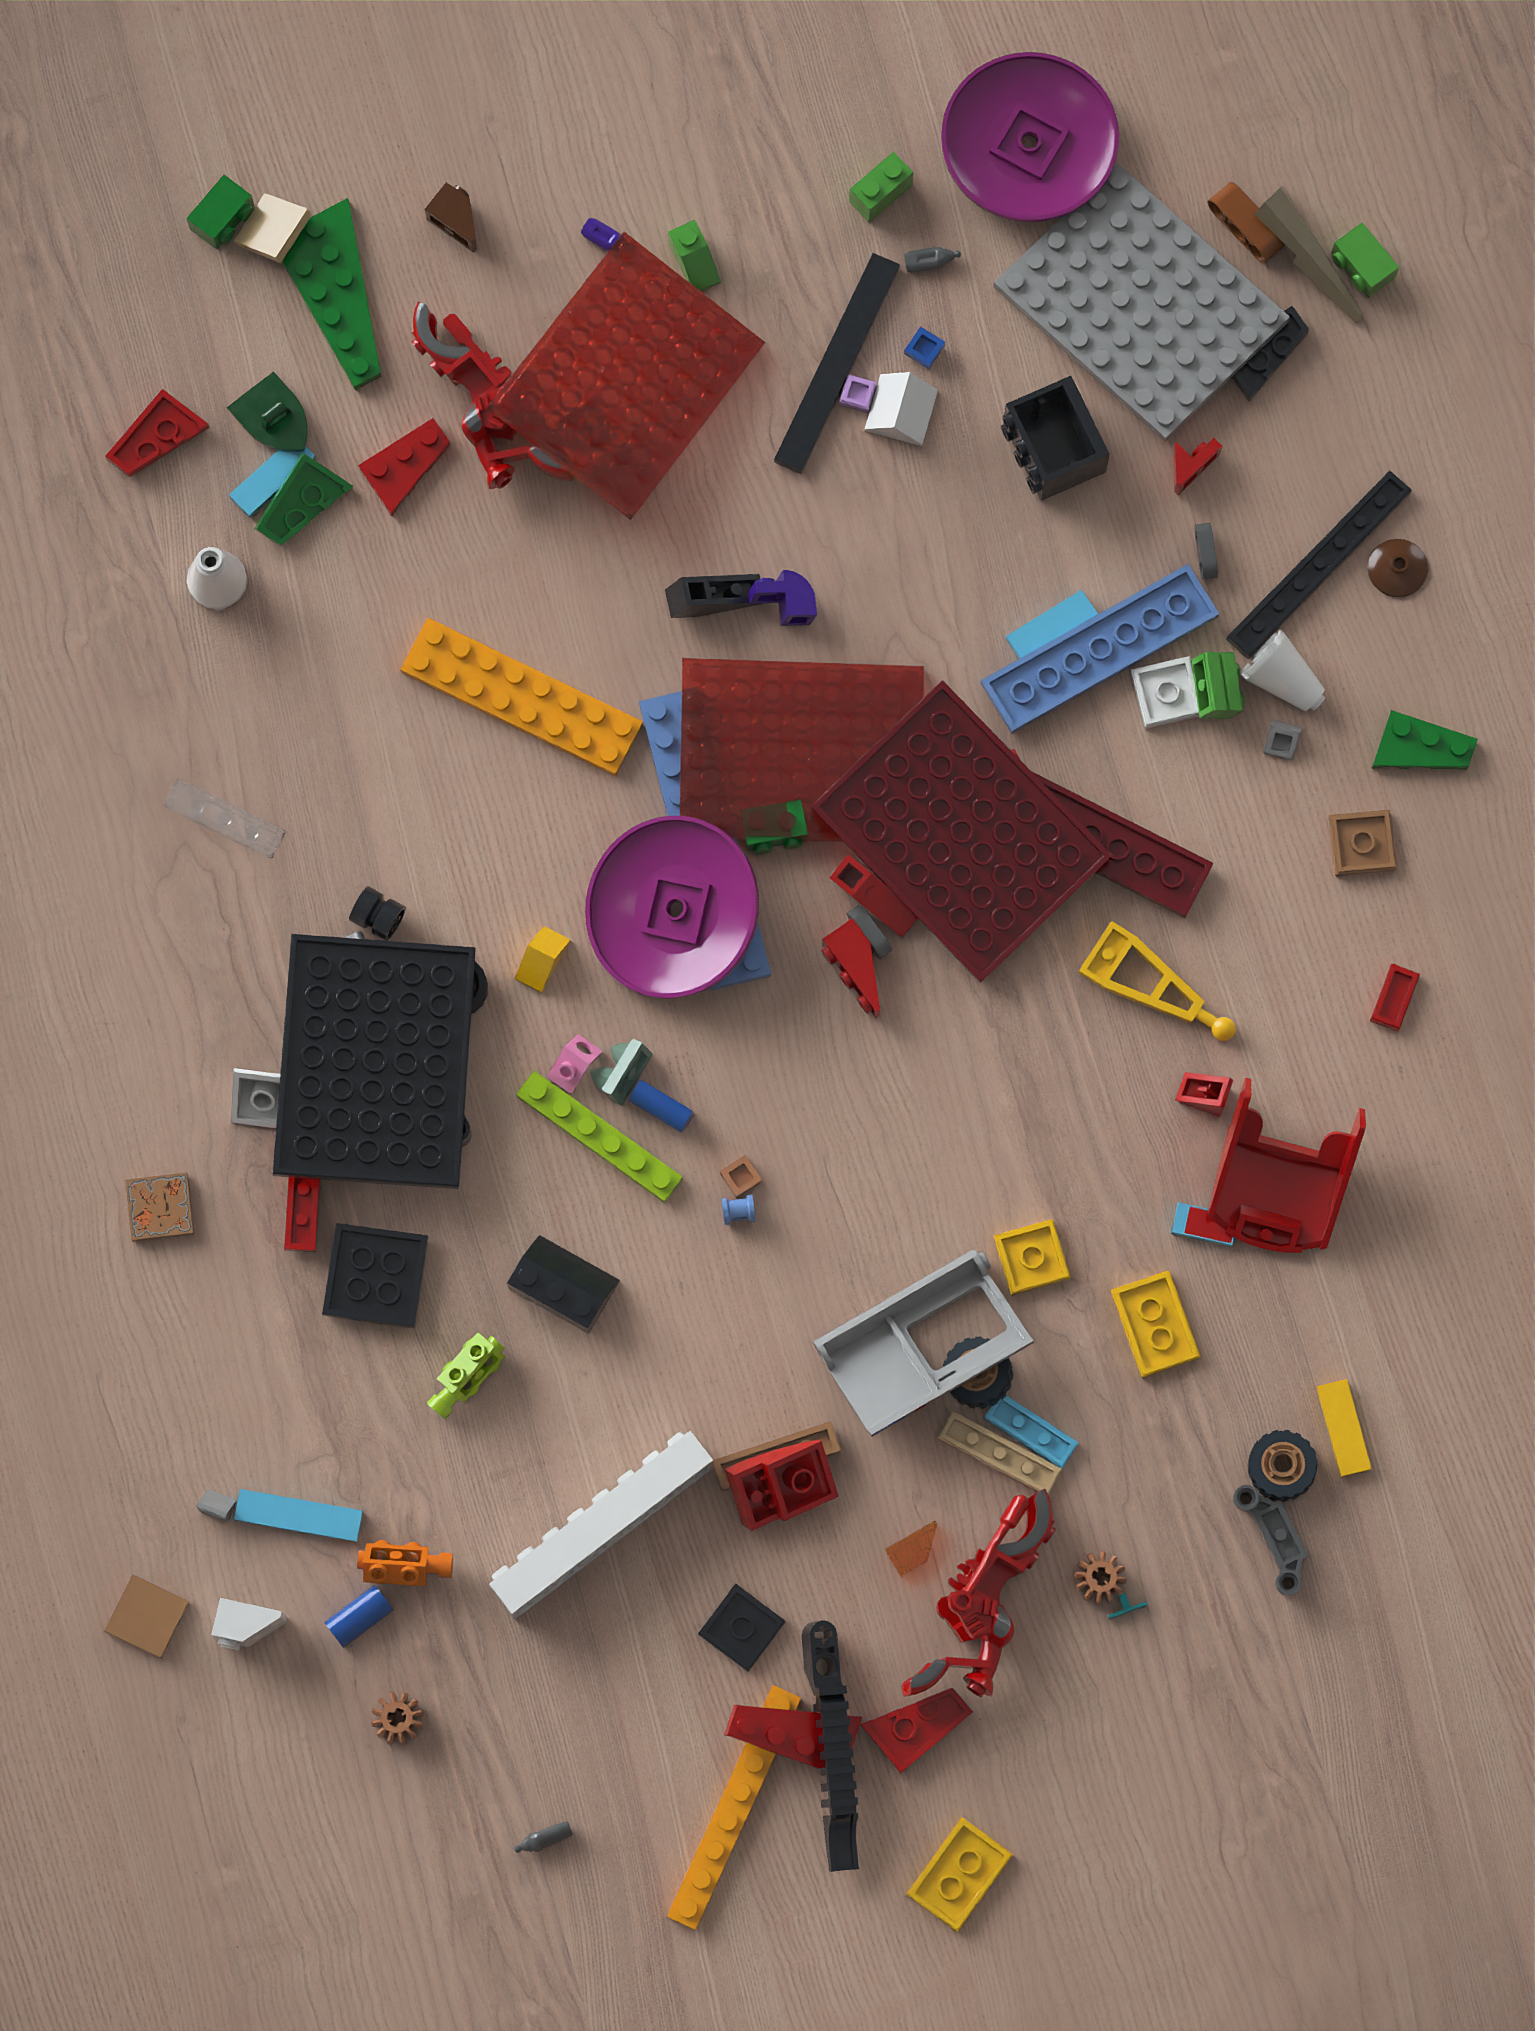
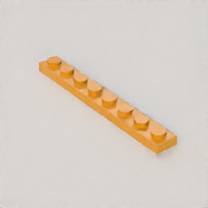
[667,1685,801,1930]

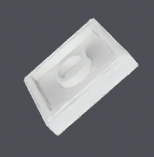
[1130,656,1199,729]

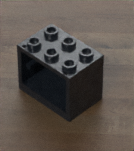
[1001,376,1110,501]

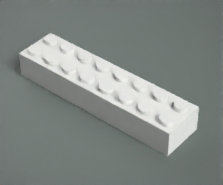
[489,1431,714,1620]

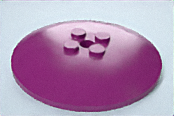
[941,52,1119,222]
[585,816,759,999]

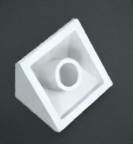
[865,372,938,446]
[231,1068,280,1128]

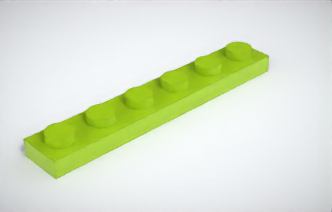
[516,1070,683,1203]

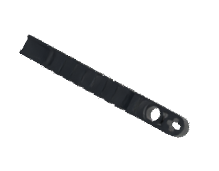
[801,1620,859,1872]

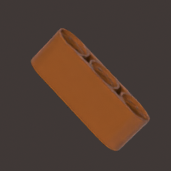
[1207,182,1285,263]

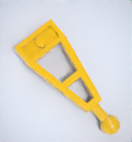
[1078,921,1236,1041]

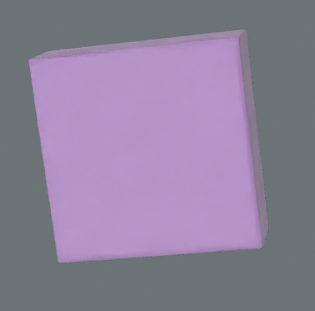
[839,374,877,413]

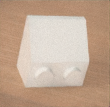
[211,1598,287,1651]

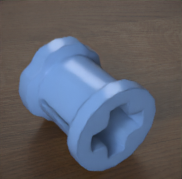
[722,1195,755,1225]

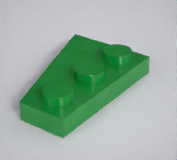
[254,453,353,546]
[1372,710,1478,770]

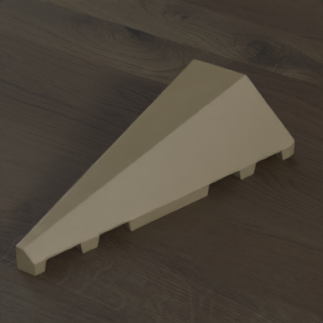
[1254,187,1364,323]

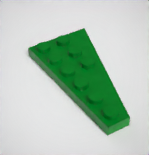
[282,198,381,390]

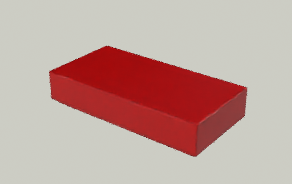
[1370,964,1420,1032]

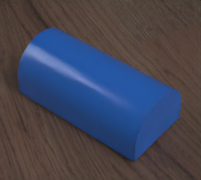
[629,1080,694,1133]
[324,1585,394,1648]

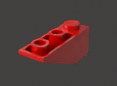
[829,854,918,938]
[821,918,880,1018]

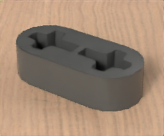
[1194,523,1218,580]
[846,904,892,959]

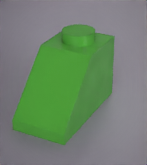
[668,220,721,295]

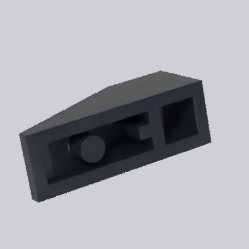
[665,574,764,618]

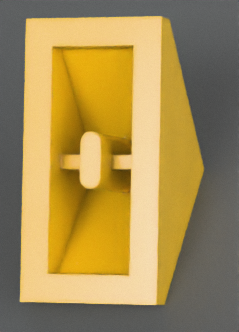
[515,926,571,993]

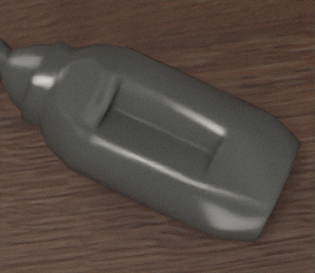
[904,247,961,273]
[514,1821,573,1853]

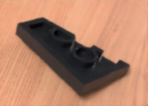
[1232,306,1309,402]

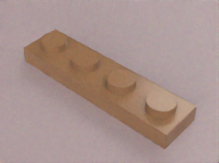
[713,1421,841,1491]

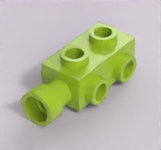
[427,1332,506,1419]

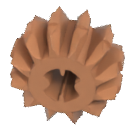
[1074,1551,1127,1605]
[371,1692,424,1745]

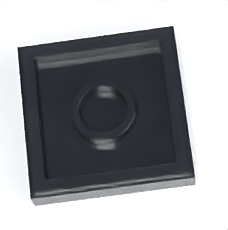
[698,1583,786,1672]

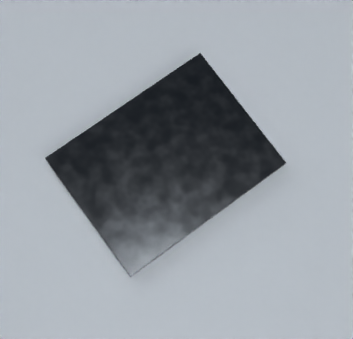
[273,934,476,1189]

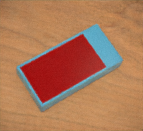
[1171,1202,1234,1247]

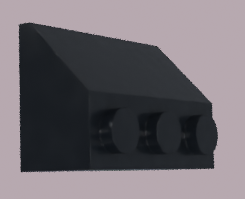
[507,1235,620,1334]

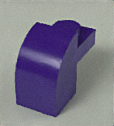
[748,570,817,626]

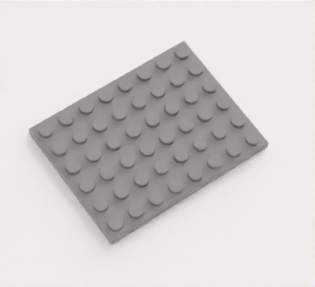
[994,164,1290,442]

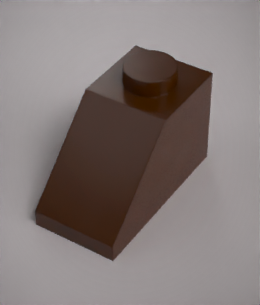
[425,182,477,253]

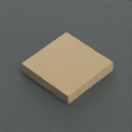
[234,193,312,263]

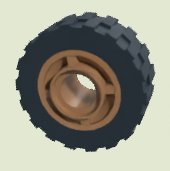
[943,1336,1014,1409]
[1248,1430,1318,1501]

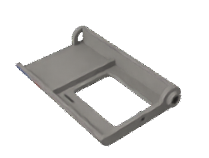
[813,1249,1034,1437]

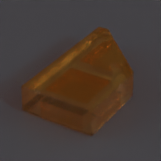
[885,1521,937,1577]

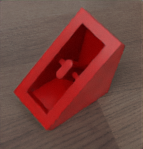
[1175,1072,1233,1117]

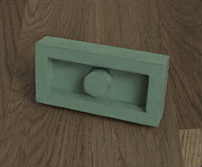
[590,1038,653,1106]

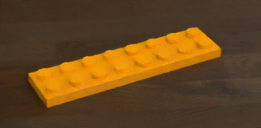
[400,618,643,777]

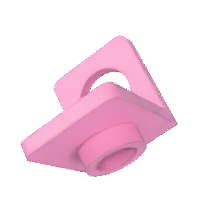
[547,1034,602,1093]

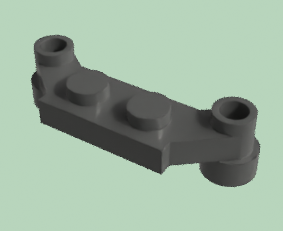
[1233,1485,1308,1596]

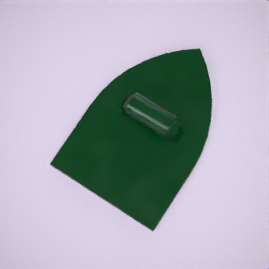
[227,371,308,452]

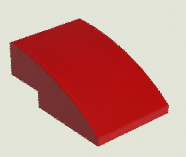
[725,1439,839,1531]

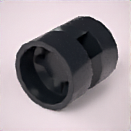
[349,886,406,941]

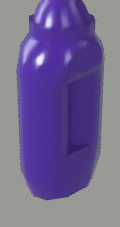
[581,218,633,255]

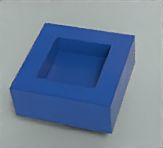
[904,326,945,369]

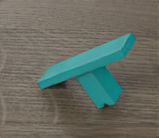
[1108,1593,1147,1620]

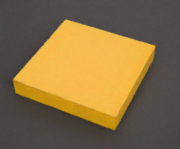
[993,1219,1070,1296]

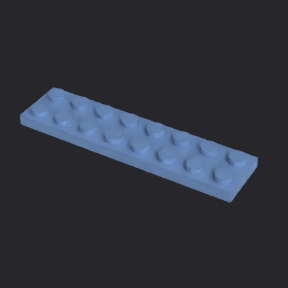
[980,564,1219,734]

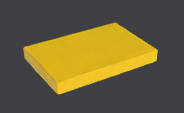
[1110,1270,1200,1378]
[906,1817,1013,1932]

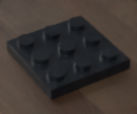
[322,1223,429,1328]

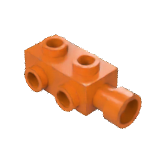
[357,1540,453,1586]

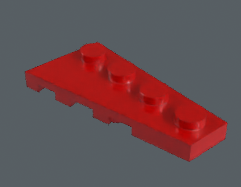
[724,1705,862,1770]

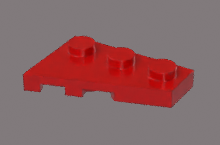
[105,389,210,477]
[358,418,450,516]
[860,1688,973,1774]

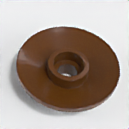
[1368,539,1428,597]

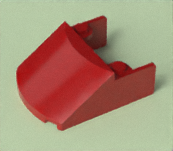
[1208,1077,1366,1253]

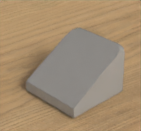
[1263,720,1301,761]
[196,1490,236,1522]

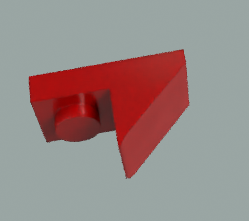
[1173,438,1222,495]

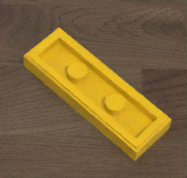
[1316,1379,1371,1478]

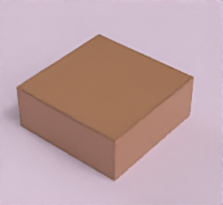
[720,1155,762,1199]

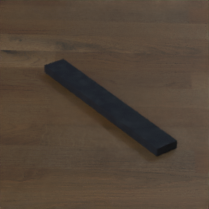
[774,253,900,474]
[1226,470,1412,659]

